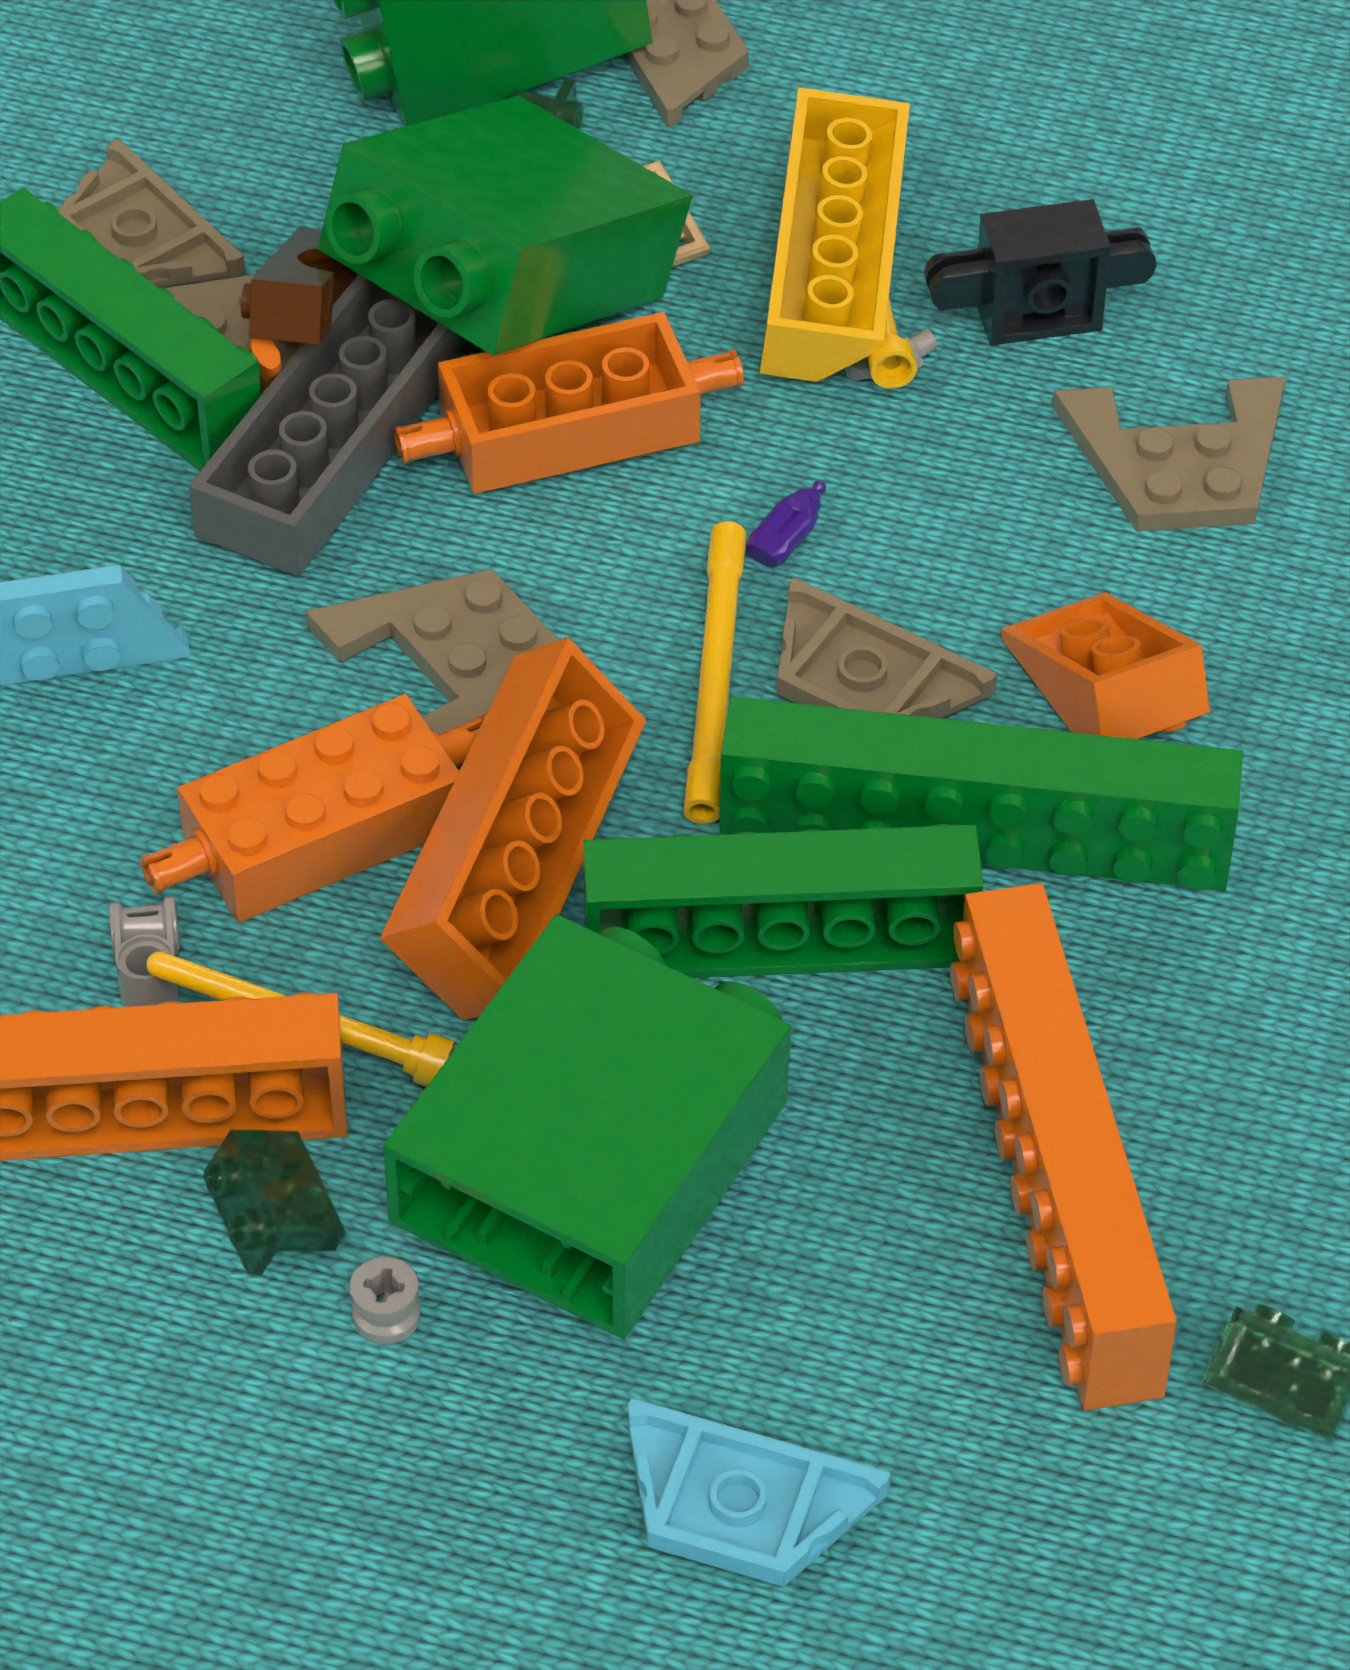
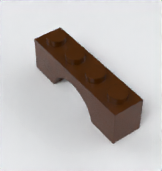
[241,227,358,345]

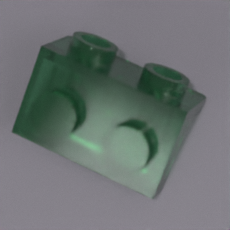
[203,1130,346,1275]

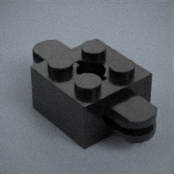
[924,199,1157,346]

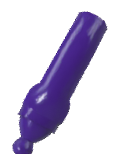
[745,480,826,567]

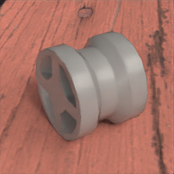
[350,1257,420,1344]

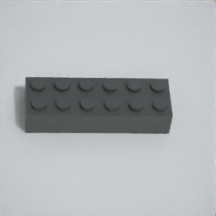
[189,274,474,577]

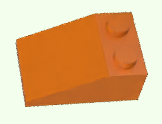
[1001,592,1210,739]

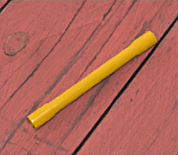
[683,522,747,824]

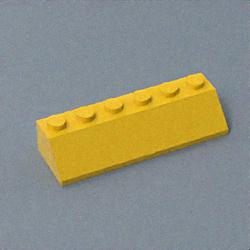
[759,87,910,382]

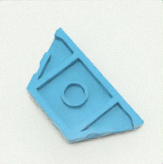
[0,564,191,686]
[628,1398,891,1587]

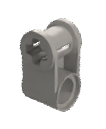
[109,896,180,1007]

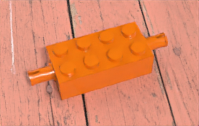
[393,312,744,494]
[140,694,486,923]

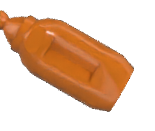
[246,338,282,393]

